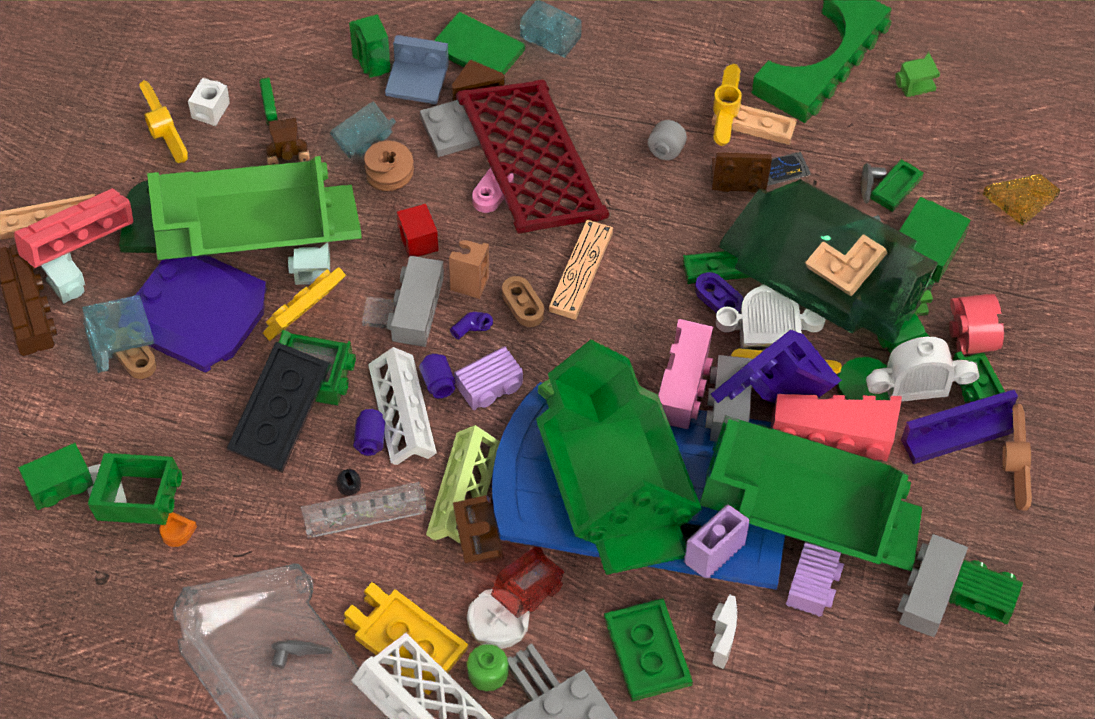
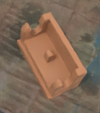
[449,240,489,299]

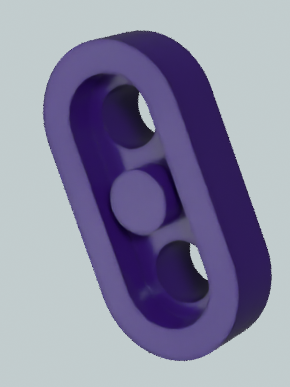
[695,272,744,314]

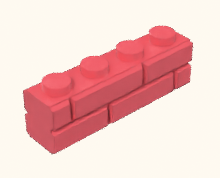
[14,188,134,268]

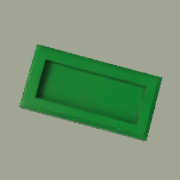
[870,159,924,212]

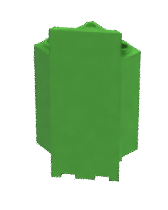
[147,156,362,260]

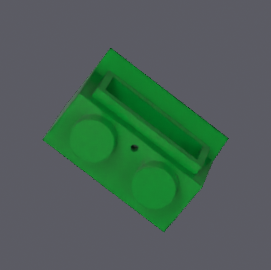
[349,14,391,78]

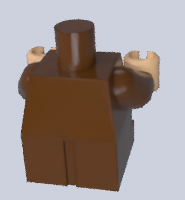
[266,118,310,165]

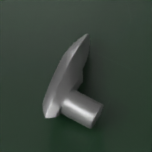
[861,163,886,204]
[271,640,332,668]

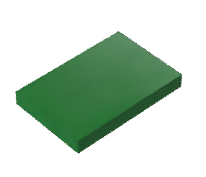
[434,11,525,75]
[604,598,693,702]

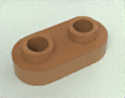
[502,276,544,327]
[110,329,157,379]

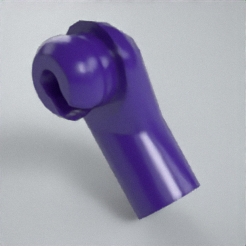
[450,312,493,340]

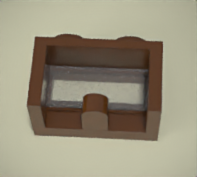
[453,495,504,564]

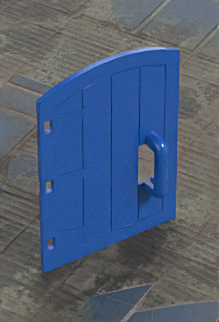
[492,382,785,590]

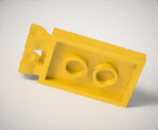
[344,582,469,695]

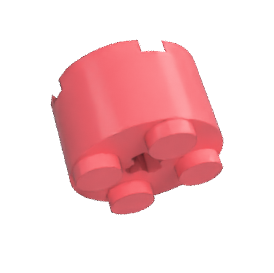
[949,294,1004,355]

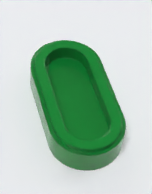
[259,77,278,124]

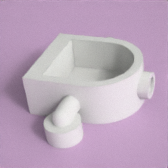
[715,284,826,351]
[866,337,979,402]

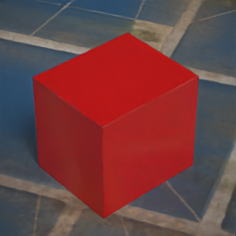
[397,204,438,258]

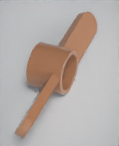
[1002,404,1032,511]

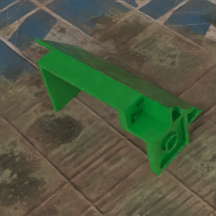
[536,339,702,575]
[700,415,922,572]

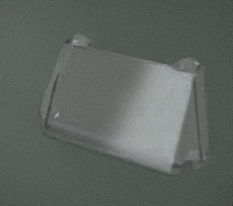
[173,564,389,719]

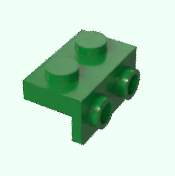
[952,351,1005,404]

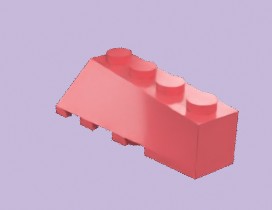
[771,394,902,461]

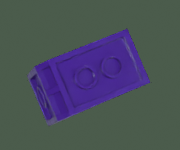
[711,329,841,404]

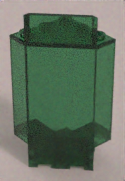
[719,179,938,344]

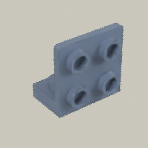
[385,35,449,104]

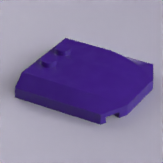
[118,255,267,373]

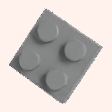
[420,100,482,157]

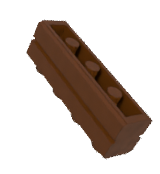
[0,244,58,356]

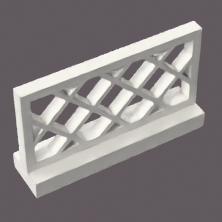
[351,633,493,719]

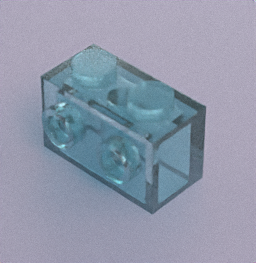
[520,0,582,58]

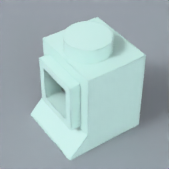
[288,242,330,285]
[41,252,85,303]

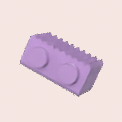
[454,346,523,410]
[684,505,749,578]
[786,541,844,616]

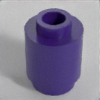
[419,354,456,399]
[353,409,385,456]

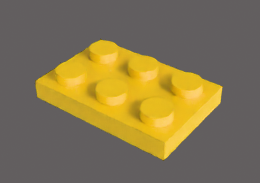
[263,267,346,342]

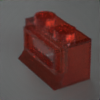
[491,546,564,618]

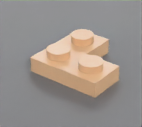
[805,234,888,296]

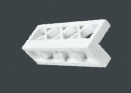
[368,347,437,465]

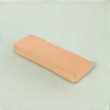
[712,100,797,145]

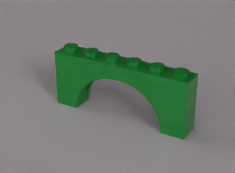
[751,0,892,123]

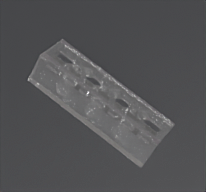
[301,481,426,539]

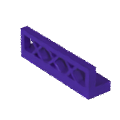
[901,389,1018,464]

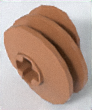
[364,140,414,191]

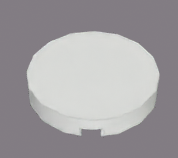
[467,588,529,649]

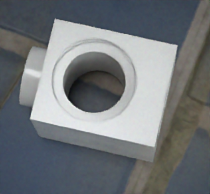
[188,78,230,126]

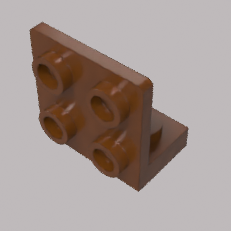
[711,152,772,193]

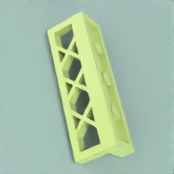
[426,425,500,544]

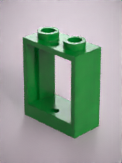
[87,453,182,525]

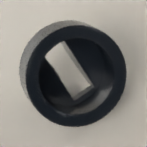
[336,469,361,495]

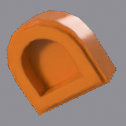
[159,512,197,547]

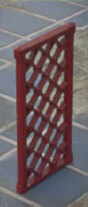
[456,80,610,234]

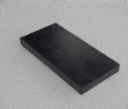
[227,341,331,473]

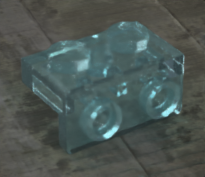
[330,101,396,159]

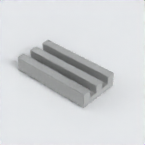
[508,644,560,701]

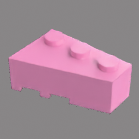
[658,319,713,429]

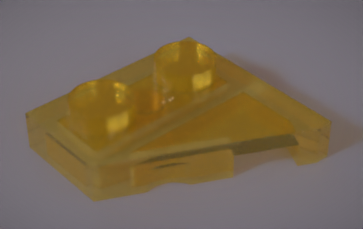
[983,174,1060,226]

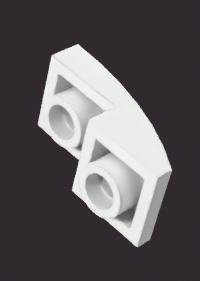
[710,595,737,669]

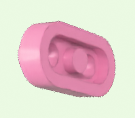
[472,168,514,213]

